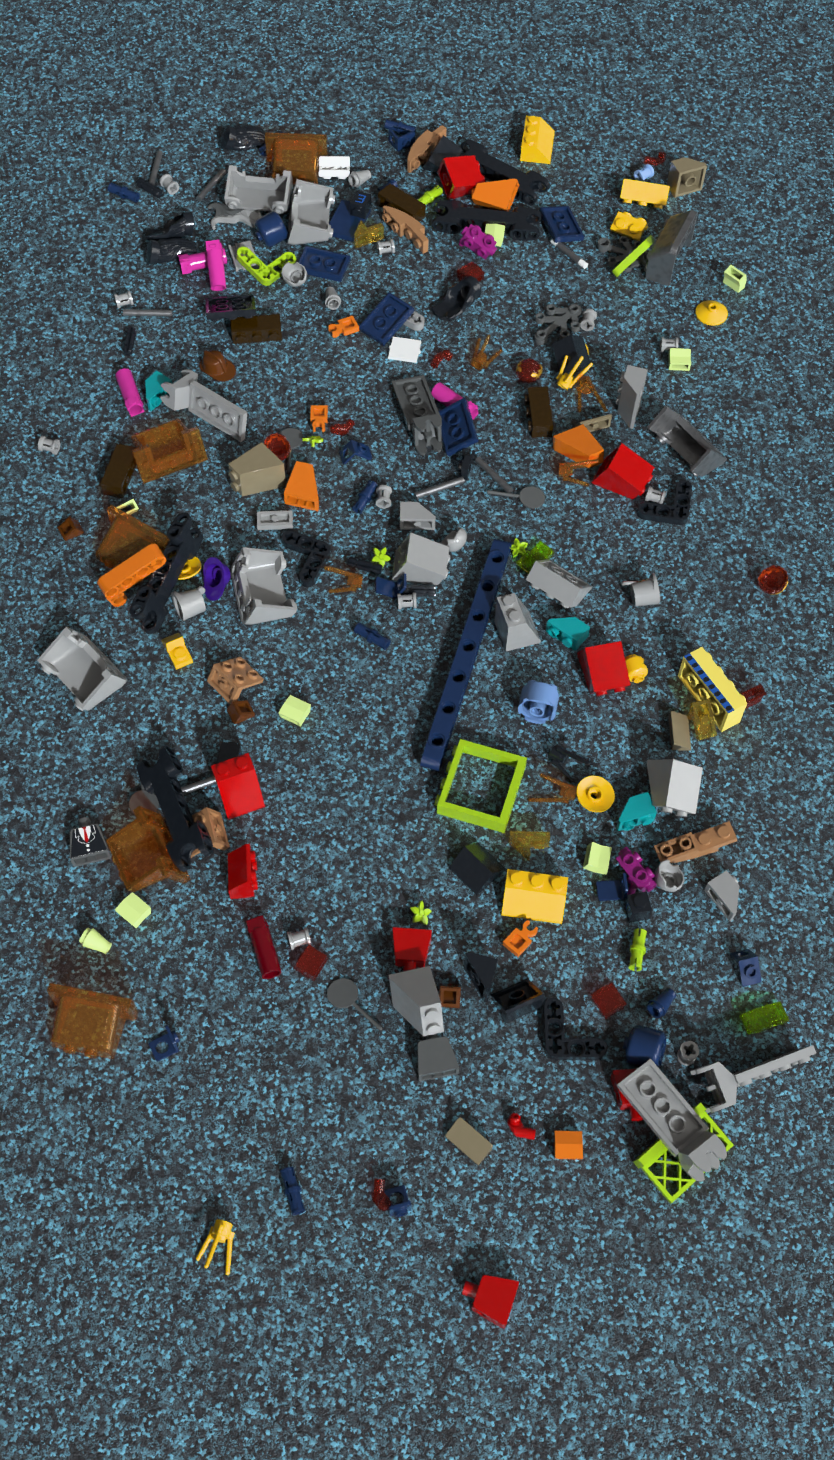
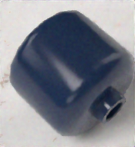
[255,211,288,248]
[623,1025,666,1068]

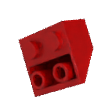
[228,844,258,899]

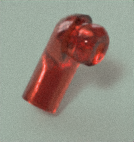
[644,152,666,166]
[430,349,453,369]
[330,419,355,436]
[372,1178,391,1211]

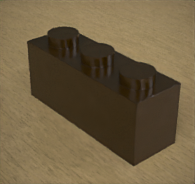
[378,184,426,222]
[231,314,282,344]
[524,386,553,438]
[99,444,139,498]

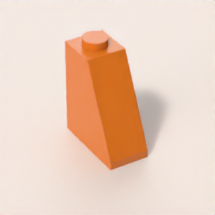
[471,179,519,211]
[553,424,604,468]
[284,461,319,511]

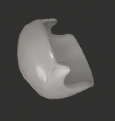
[281,262,307,287]
[440,527,467,552]
[654,860,685,892]

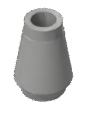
[348,169,371,187]
[325,287,341,310]

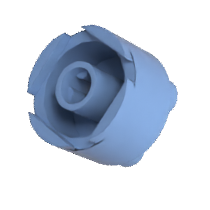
[518,680,559,724]

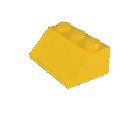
[520,116,555,164]
[620,179,670,209]
[501,869,568,924]

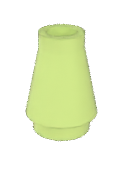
[79,928,112,954]

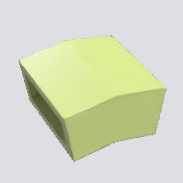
[485,224,505,247]
[723,265,747,293]
[668,348,691,371]
[111,499,139,521]
[279,695,311,727]
[583,842,612,875]
[115,892,151,928]

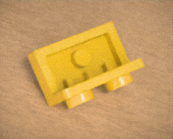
[610,211,648,241]

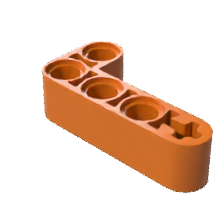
[97,544,166,607]

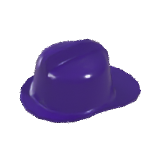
[203,557,231,601]

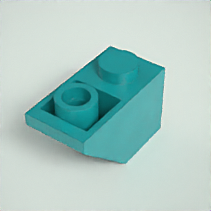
[145,370,172,411]
[546,617,590,651]
[616,792,657,831]

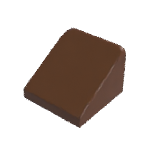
[57,516,84,541]
[227,700,255,724]
[439,983,461,1008]

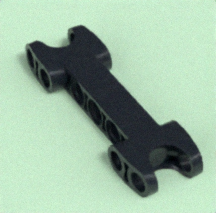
[459,139,550,205]
[432,200,542,241]
[130,512,203,634]
[137,744,213,872]

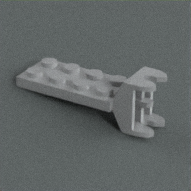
[160,369,247,442]
[690,1045,816,1113]
[617,1059,727,1182]

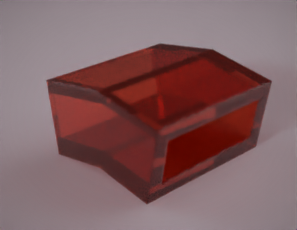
[457,261,485,281]
[741,684,766,709]
[293,945,328,981]
[591,982,627,1020]

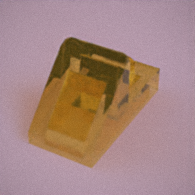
[354,220,384,249]
[688,698,717,740]
[509,831,550,861]

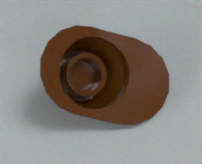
[199,350,236,382]

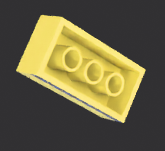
[678,647,747,732]

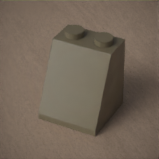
[228,442,286,497]

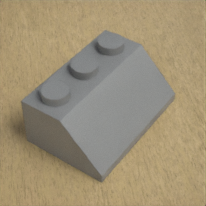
[616,365,648,429]
[526,559,593,608]

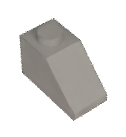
[400,501,436,530]
[704,870,739,922]

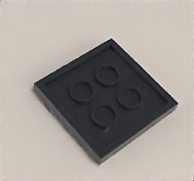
[205,294,256,321]

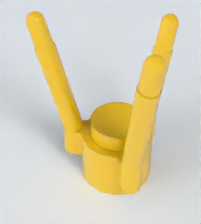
[556,355,593,390]
[196,1219,235,1275]

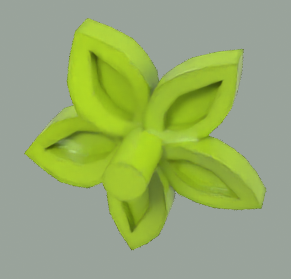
[302,436,323,447]
[510,538,528,558]
[371,547,391,567]
[410,900,431,925]

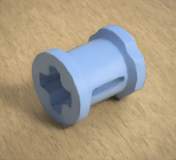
[634,164,654,182]

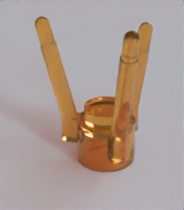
[470,335,503,370]
[576,376,608,413]
[559,459,599,487]
[324,566,363,593]
[528,773,577,804]

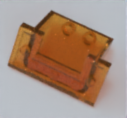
[265,132,328,184]
[131,418,208,484]
[95,505,169,584]
[106,806,191,892]
[47,983,138,1059]

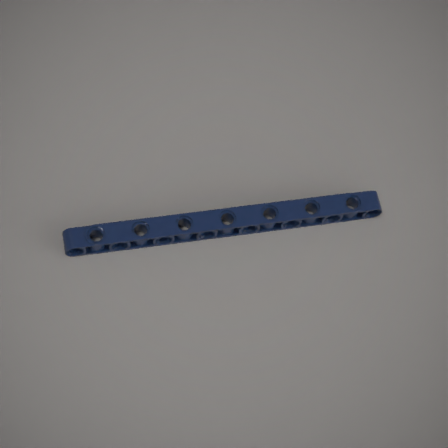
[420,539,512,771]

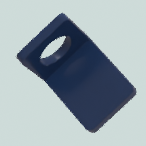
[388,129,415,151]
[339,440,372,465]
[375,573,407,599]
[596,872,628,901]
[730,949,762,987]
[149,1024,180,1062]
[384,1185,411,1217]

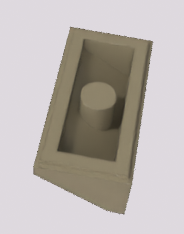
[575,414,612,432]
[669,711,691,751]
[445,1117,493,1166]

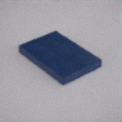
[329,199,371,242]
[539,206,584,243]
[298,246,351,282]
[359,292,415,346]
[438,398,479,457]

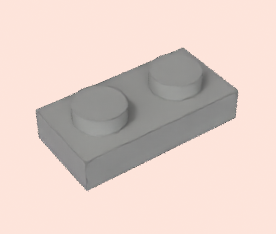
[257,510,293,530]

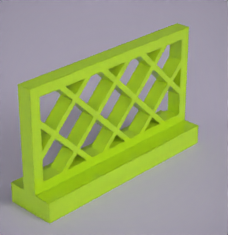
[633,1103,734,1204]

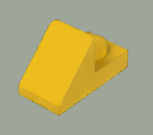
[161,633,193,670]

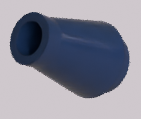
[647,988,676,1018]

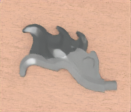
[207,202,262,230]

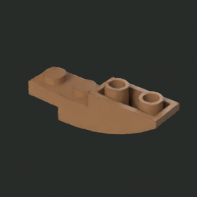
[407,125,446,173]
[382,206,429,254]
[654,821,737,863]

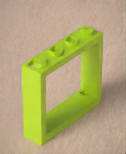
[434,739,527,833]

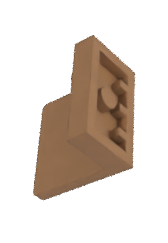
[207,657,264,704]
[191,807,230,858]

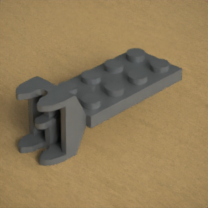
[392,375,442,456]

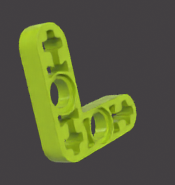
[611,235,655,277]
[236,247,296,286]

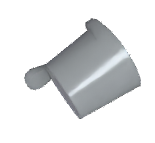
[621,573,660,607]
[171,586,206,621]

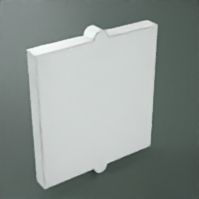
[388,337,421,363]

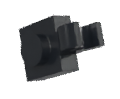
[458,448,475,480]

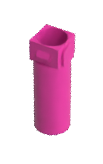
[206,240,226,291]
[178,248,227,274]
[115,368,145,417]
[431,382,478,419]

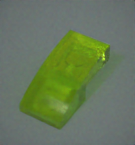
[516,541,554,574]
[740,1002,790,1035]

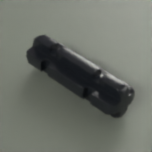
[136,178,163,198]
[123,327,136,356]
[347,557,383,575]
[401,585,436,597]

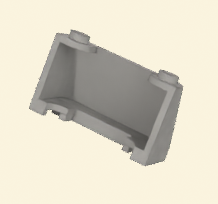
[224,165,293,214]
[287,179,335,245]
[231,547,297,625]
[37,627,128,711]

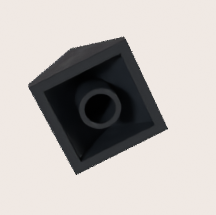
[423,135,462,173]
[551,334,592,375]
[449,842,506,895]
[464,952,498,1003]
[491,978,545,1024]

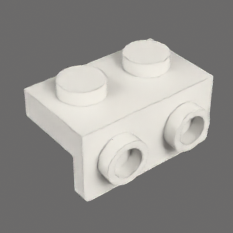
[319,156,350,179]

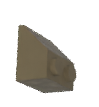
[666,157,707,198]

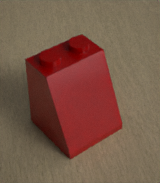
[437,155,485,200]
[591,443,655,499]
[577,641,630,696]
[211,753,265,820]

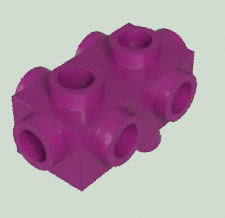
[459,224,497,260]
[616,847,657,895]

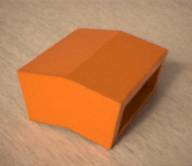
[554,1131,583,1160]

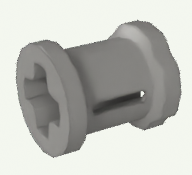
[159,174,179,195]
[376,239,395,256]
[114,290,134,308]
[580,309,597,331]
[660,337,679,352]
[38,436,60,455]
[376,485,392,508]
[645,486,667,504]
[397,592,417,610]
[287,927,311,950]
[677,1041,699,1066]

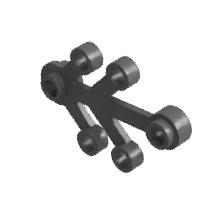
[597,236,649,273]
[534,304,582,345]

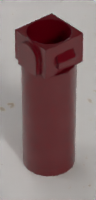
[246,915,282,979]

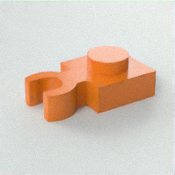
[328,315,359,338]
[310,405,328,432]
[502,920,538,957]

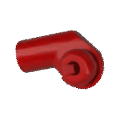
[507,1113,536,1140]

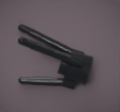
[549,744,594,782]

